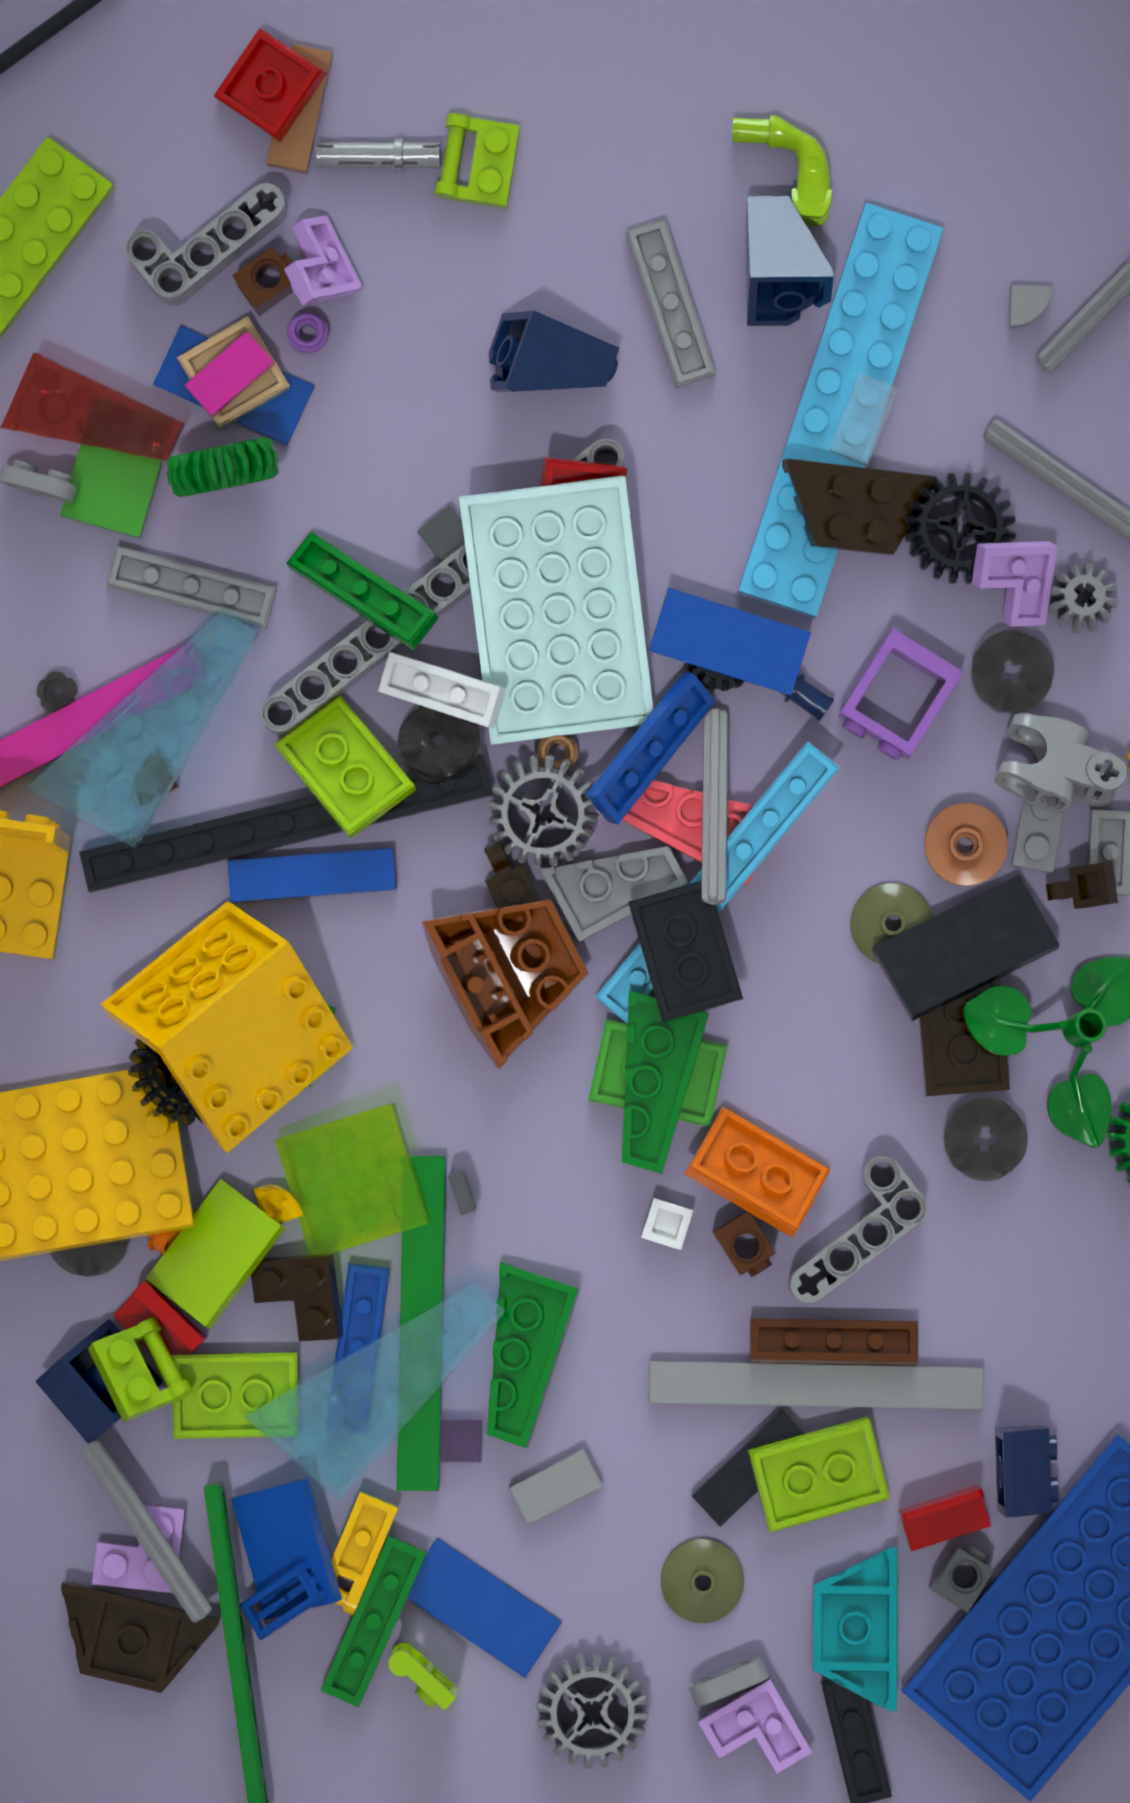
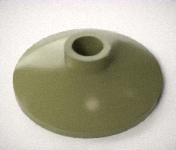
[850,883,933,963]
[661,1539,744,1623]

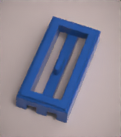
[239,1561,327,1640]

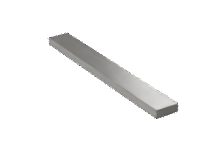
[649,1360,984,1410]

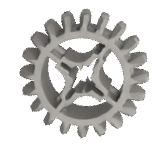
[488,755,600,867]
[536,1653,649,1769]

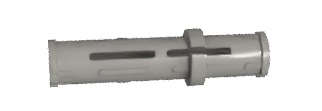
[316,138,441,172]

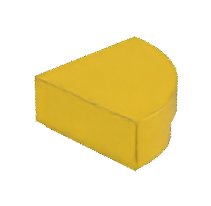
[254,1184,303,1224]

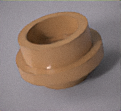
[537,735,578,772]

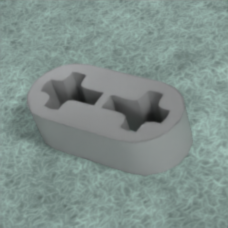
[688,1656,770,1707]

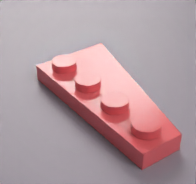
[621,780,756,887]

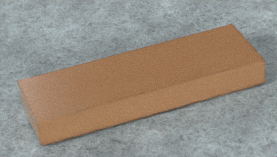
[266,44,333,174]

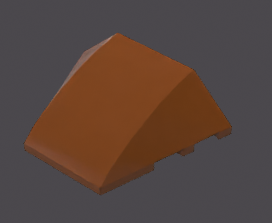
[421,899,588,1069]

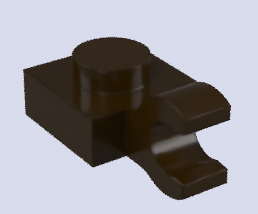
[484,842,540,908]
[1046,862,1118,909]

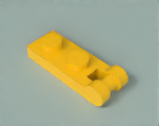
[331,1491,399,1616]

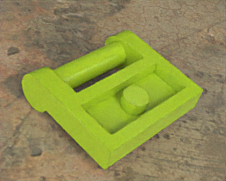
[434,113,520,209]
[88,1317,193,1422]
[388,1642,458,1711]

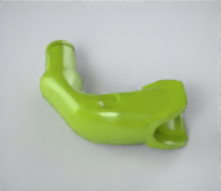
[732,115,832,226]

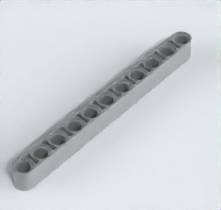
[261,438,624,736]

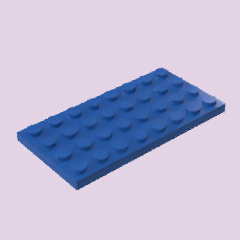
[901,1434,1130,1802]

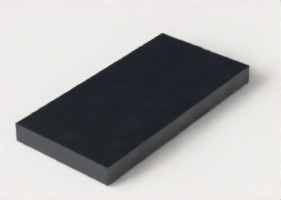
[872,875,1059,1021]

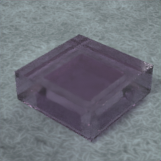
[440,1419,482,1462]

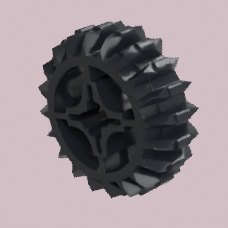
[904,473,1016,585]
[128,1038,203,1126]

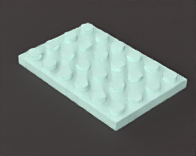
[459,475,654,745]

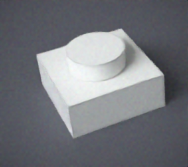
[641,1198,694,1250]

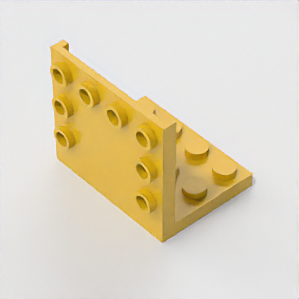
[0,810,73,960]
[100,901,353,1153]

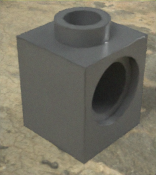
[929,1543,994,1613]

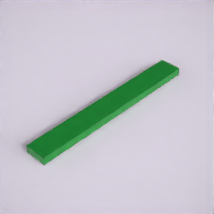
[397,1156,445,1491]
[204,1482,268,1803]

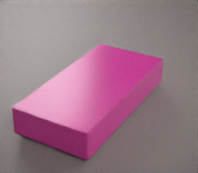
[185,331,275,418]

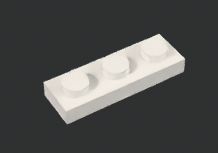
[378,652,506,728]

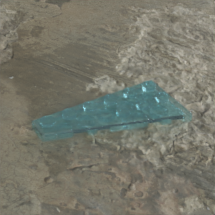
[26,611,259,849]
[245,1283,506,1500]

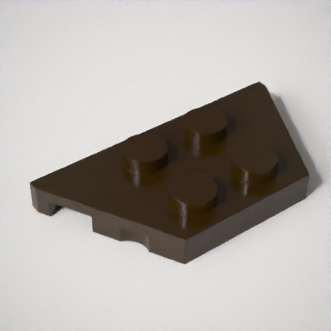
[782,459,936,555]
[61,1581,220,1693]

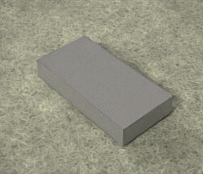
[509,1449,603,1525]

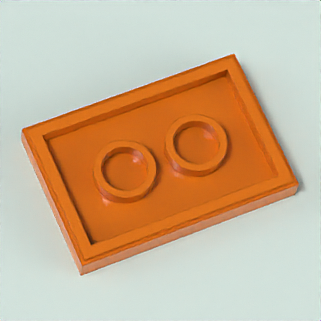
[684,1106,830,1238]

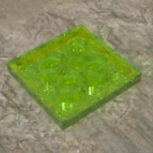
[275,1103,431,1255]

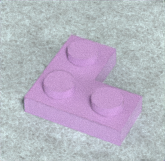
[284,215,363,306]
[972,541,1058,627]
[92,1504,186,1593]
[697,1678,813,1774]

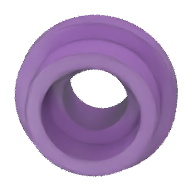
[287,312,328,354]

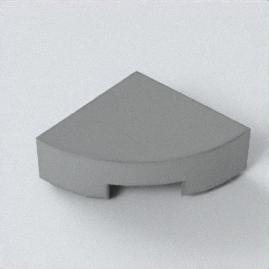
[1009,285,1052,328]

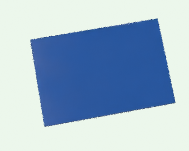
[231,1477,342,1620]

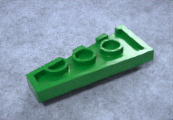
[622,990,709,1174]
[487,1262,580,1448]

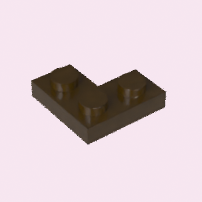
[251,1253,344,1341]

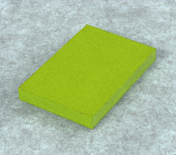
[274,695,416,839]
[145,1178,286,1329]
[171,1351,299,1439]
[747,1417,890,1533]

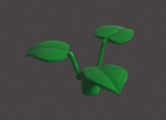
[963,957,1130,1148]

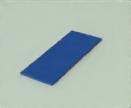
[153,325,315,446]
[649,588,811,696]
[407,1538,562,1678]

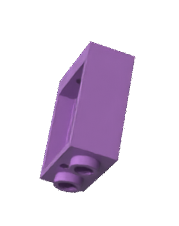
[838,628,964,761]

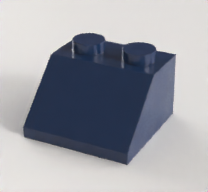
[35,1319,163,1444]
[995,1426,1059,1517]

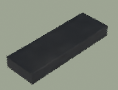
[691,1410,805,1527]
[821,1680,892,1803]

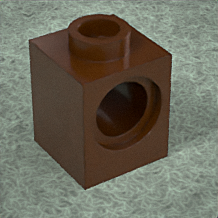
[232,247,293,316]
[712,1211,776,1278]

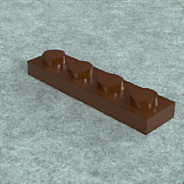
[750,1318,918,1366]

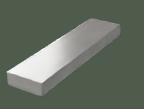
[626,218,716,388]
[106,546,277,629]

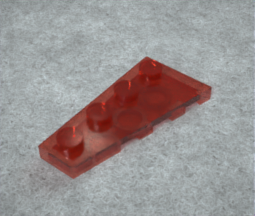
[1,352,185,461]

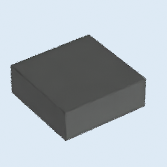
[417,506,465,562]
[448,1171,477,1215]

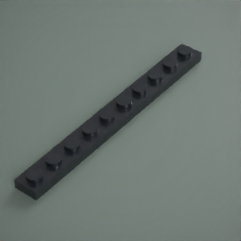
[79,755,493,893]

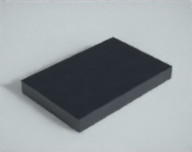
[628,881,744,1023]

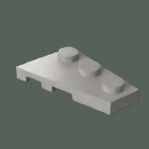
[539,846,688,943]

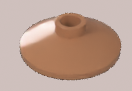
[925,803,1008,886]

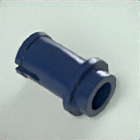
[779,673,834,721]

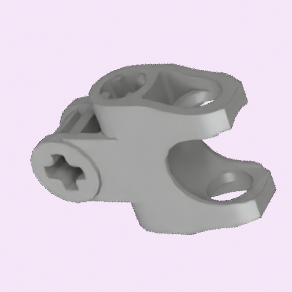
[994,713,1127,812]

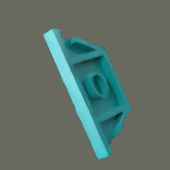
[812,1547,897,1712]

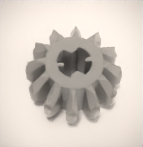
[1048,562,1118,633]

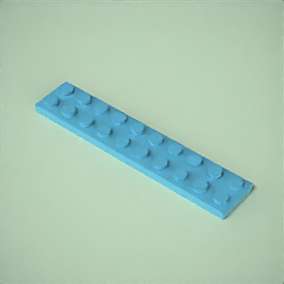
[738,203,944,618]

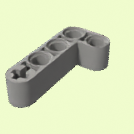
[125,183,287,306]
[788,1156,927,1303]

